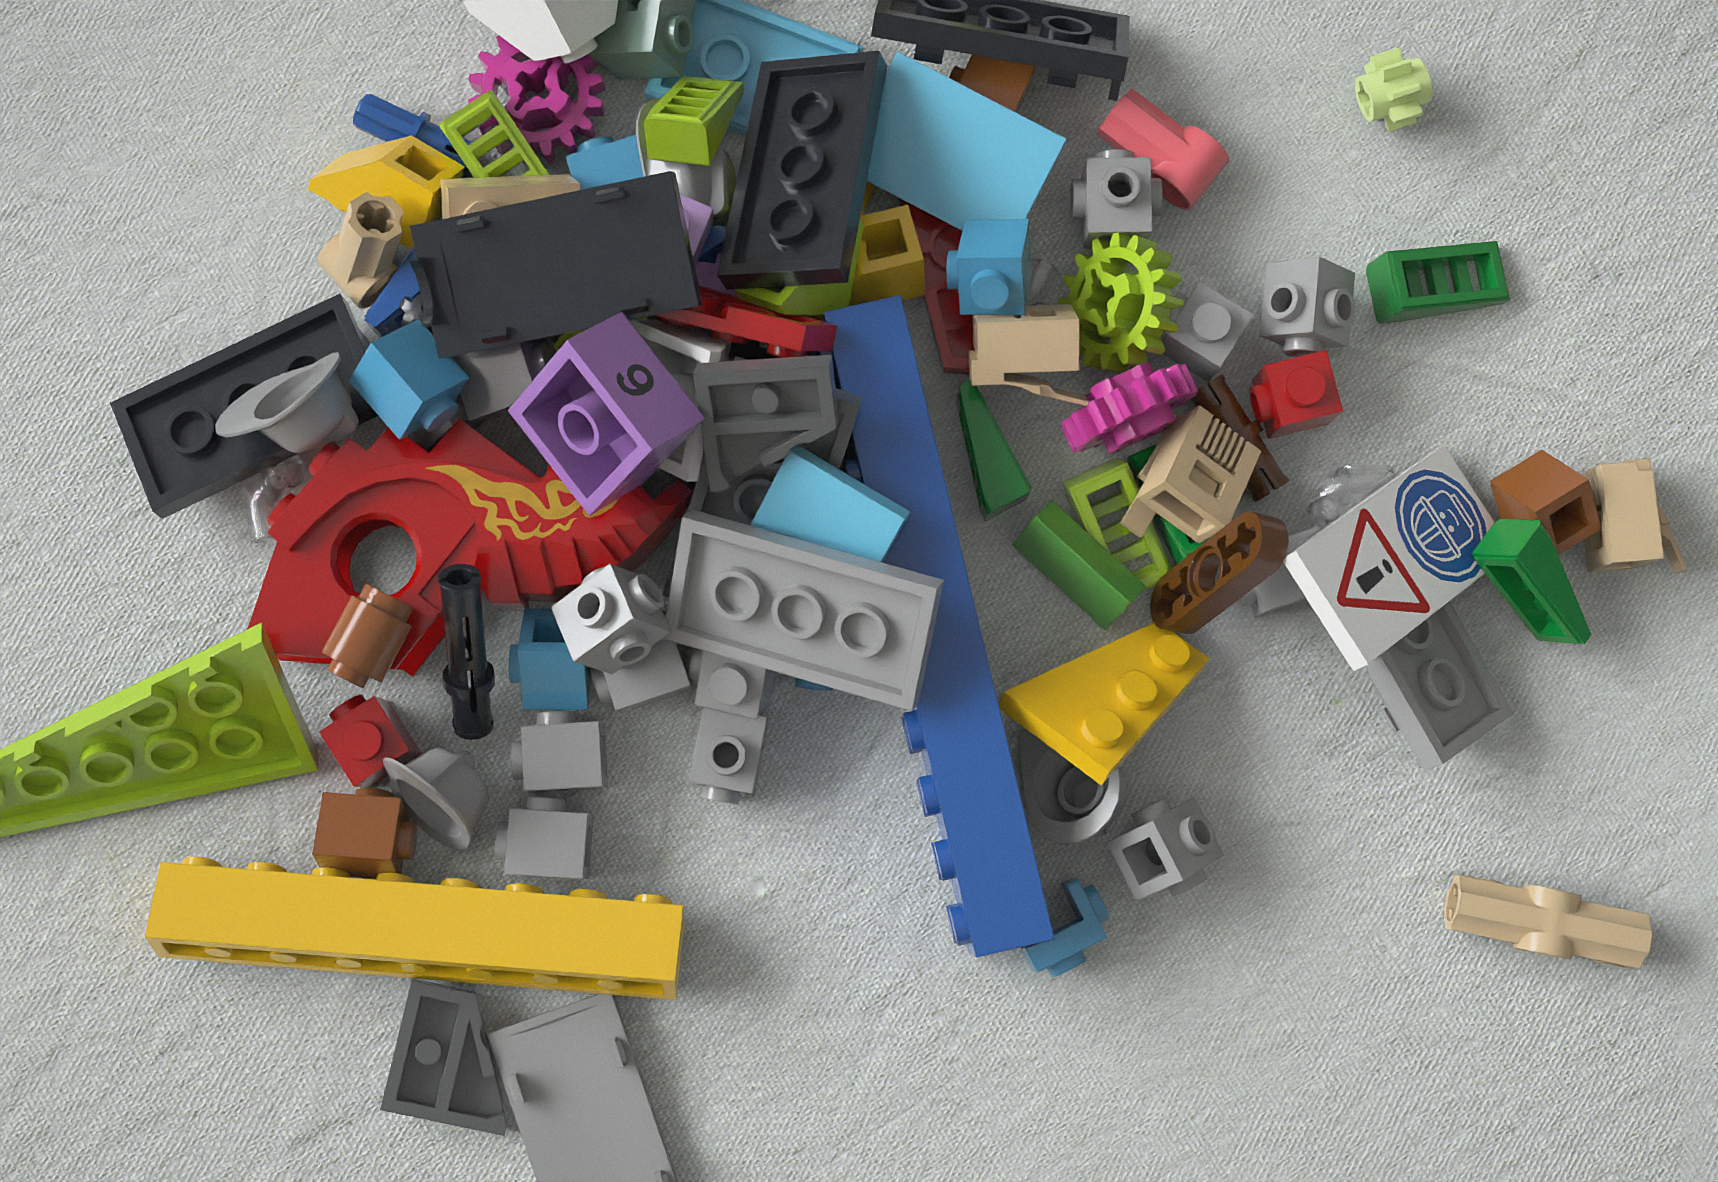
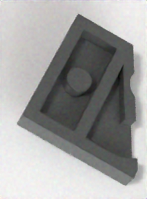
[693,355,839,492]
[380,978,507,1136]

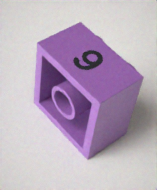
[508,312,705,516]

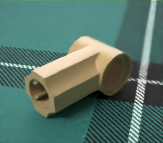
[317,192,404,310]

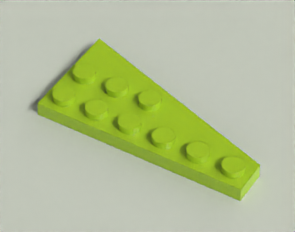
[0,622,318,837]

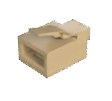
[969,304,1088,406]
[1120,405,1261,543]
[1581,458,1688,574]

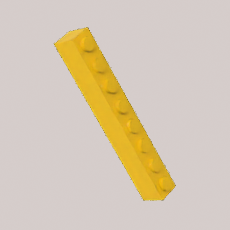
[145,856,685,1000]

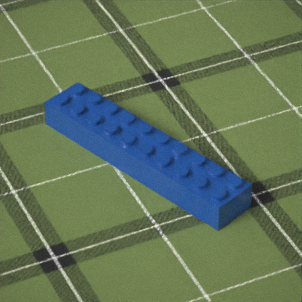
[815,295,1055,958]

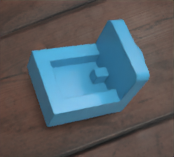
[1021,878,1110,977]

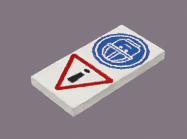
[1283,445,1495,671]

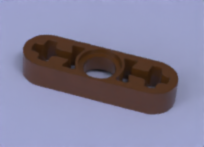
[1150,511,1289,634]

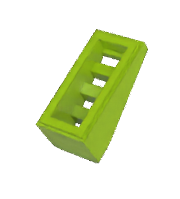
[644,76,744,166]
[439,90,549,178]
[1062,458,1171,592]

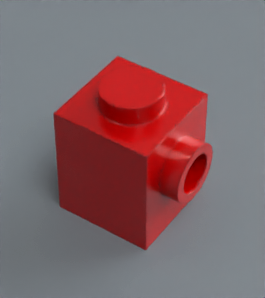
[1249,350,1343,439]
[319,694,422,788]

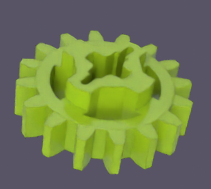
[1057,232,1184,374]

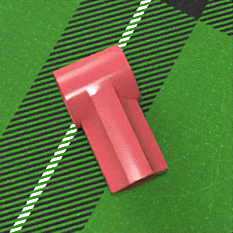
[1097,88,1229,211]

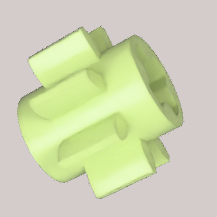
[1355,47,1433,132]

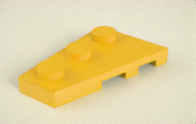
[998,622,1210,786]

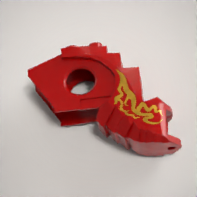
[247,419,694,677]

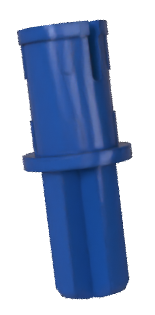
[353,94,474,178]

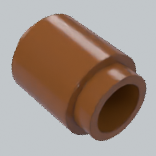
[321,583,414,689]

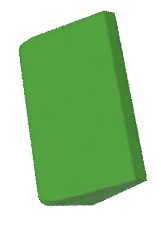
[1012,501,1146,630]

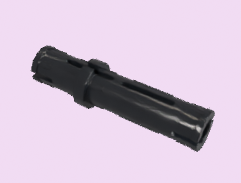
[438,564,495,740]

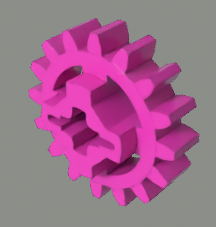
[468,35,606,164]
[1060,362,1199,454]

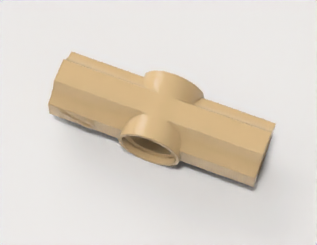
[1443,875,1653,969]

